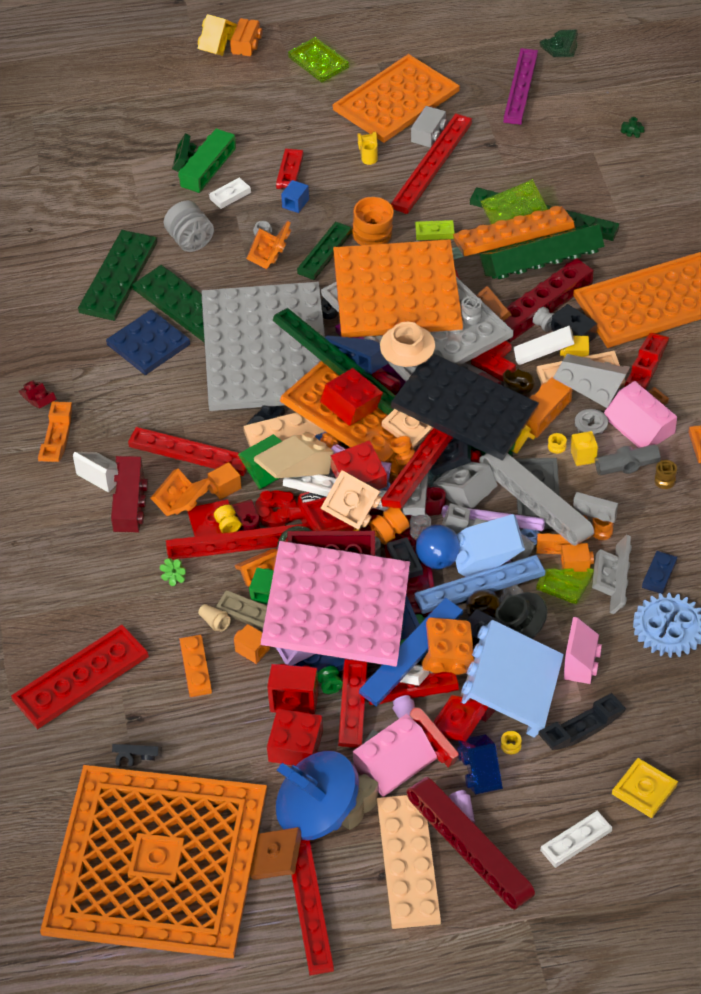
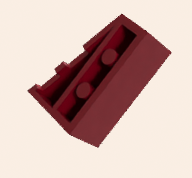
[111,456,148,533]

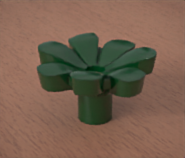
[620,117,645,138]

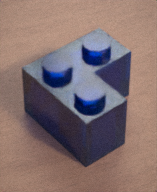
[457,734,503,795]

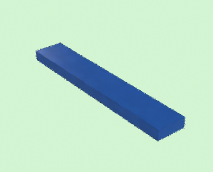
[359,597,463,707]

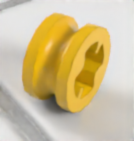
[548,433,567,454]
[501,731,522,755]

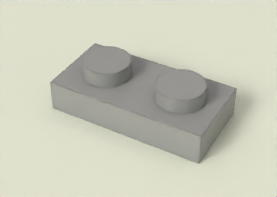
[573,492,618,523]

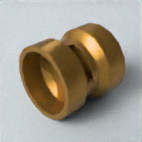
[654,460,677,489]

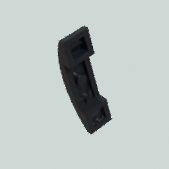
[538,693,626,750]

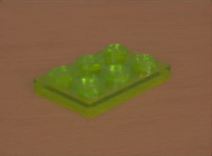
[288,37,349,83]
[481,179,548,224]

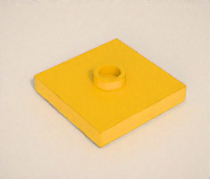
[612,758,678,818]

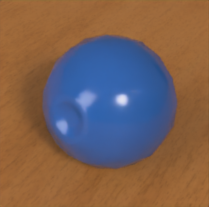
[416,524,460,569]

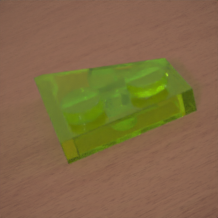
[536,568,594,605]

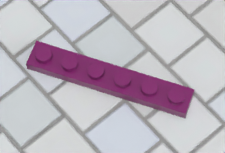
[503,48,538,125]

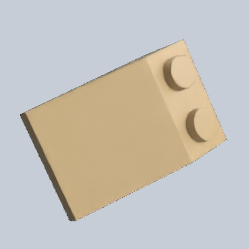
[254,432,334,478]

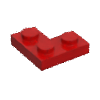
[471,341,516,381]

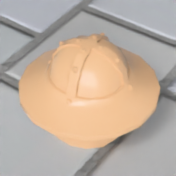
[380,321,435,367]

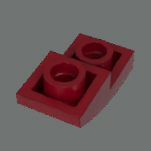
[19,380,57,409]

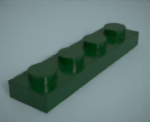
[297,221,352,280]

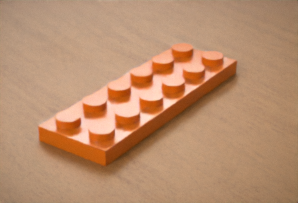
[453,206,575,257]

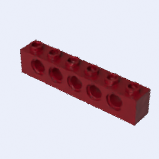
[504,258,594,342]

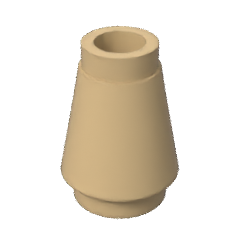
[198,604,231,632]

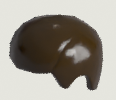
[503,368,535,395]
[466,589,500,618]

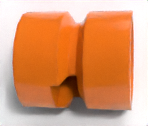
[369,507,410,545]

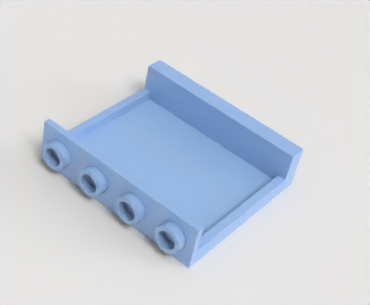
[461,620,564,737]

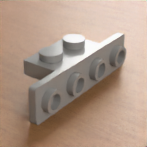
[592,535,632,614]

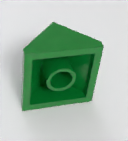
[238,434,282,490]

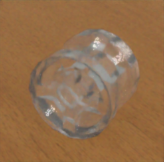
[410,514,431,540]

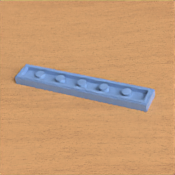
[415,555,545,614]

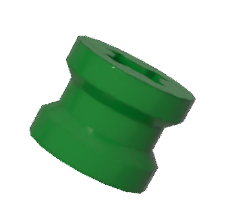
[317,666,343,694]

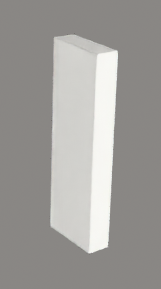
[514,326,575,365]
[540,811,612,868]

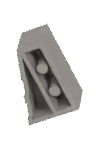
[553,354,630,408]

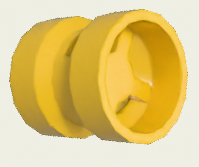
[214,505,241,533]

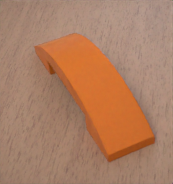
[38,402,72,462]

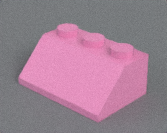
[604,381,677,448]
[353,714,437,797]

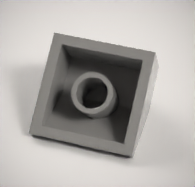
[433,462,498,509]

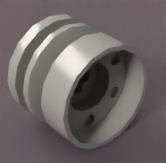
[163,200,214,252]

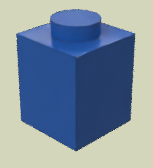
[281,180,309,213]

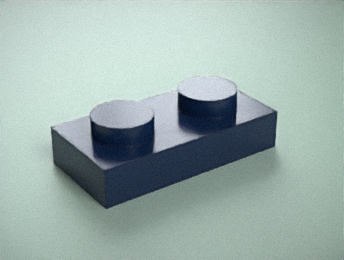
[642,551,677,594]

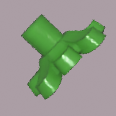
[160,558,186,586]

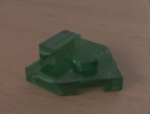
[539,29,578,57]

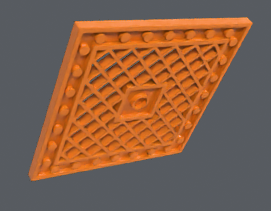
[40,765,267,959]

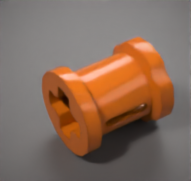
[387,456,405,484]

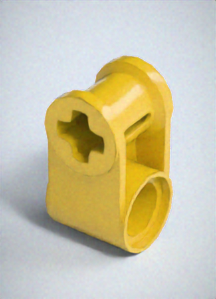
[357,132,378,165]

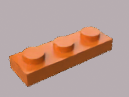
[179,635,212,697]

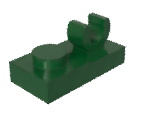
[172,133,197,172]

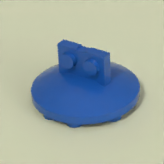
[276,751,359,840]

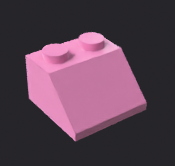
[564,617,602,684]

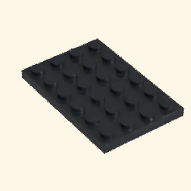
[391,353,539,461]

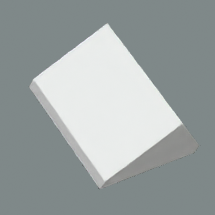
[73,452,118,492]

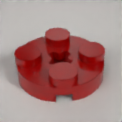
[255,490,297,528]

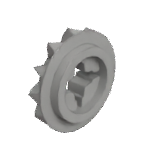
[575,409,608,436]

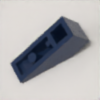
[325,336,388,374]

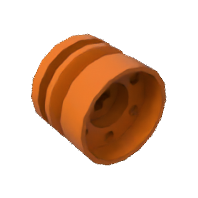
[352,197,394,245]

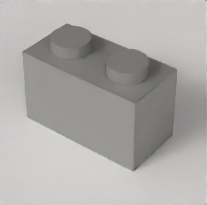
[411,106,448,147]

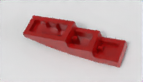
[624,333,669,390]

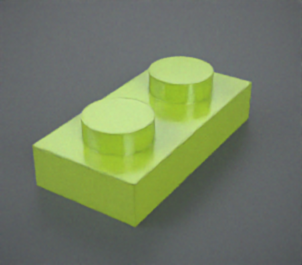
[415,220,454,240]

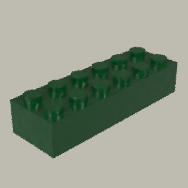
[480,224,605,279]

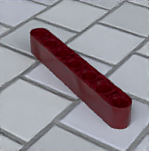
[407,777,535,910]

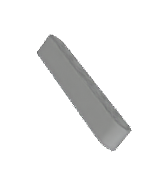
[480,453,594,546]

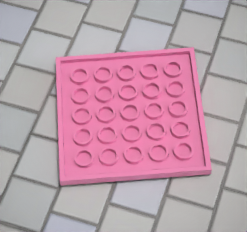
[261,541,410,667]

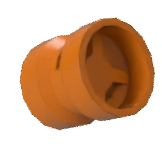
[390,436,415,465]
[592,517,614,540]

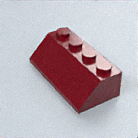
[288,531,375,556]

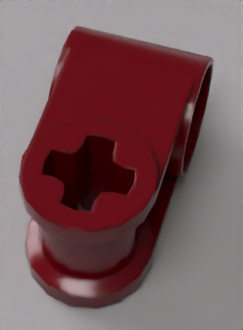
[232,499,260,531]

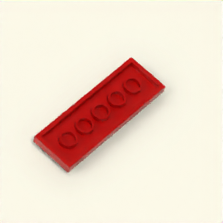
[11,625,149,730]

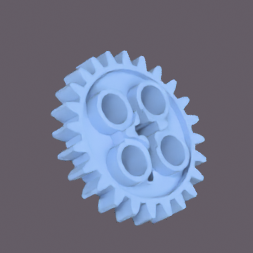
[633,593,701,657]

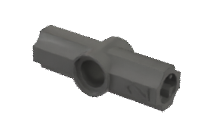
[595,444,661,476]

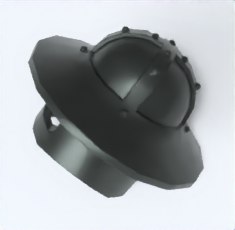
[495,592,547,639]

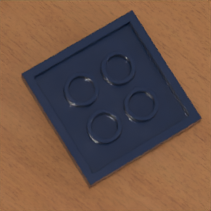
[106,309,190,375]

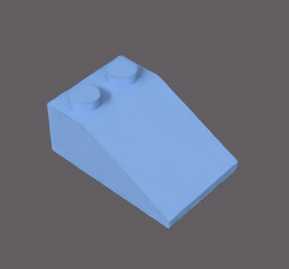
[456,514,525,577]

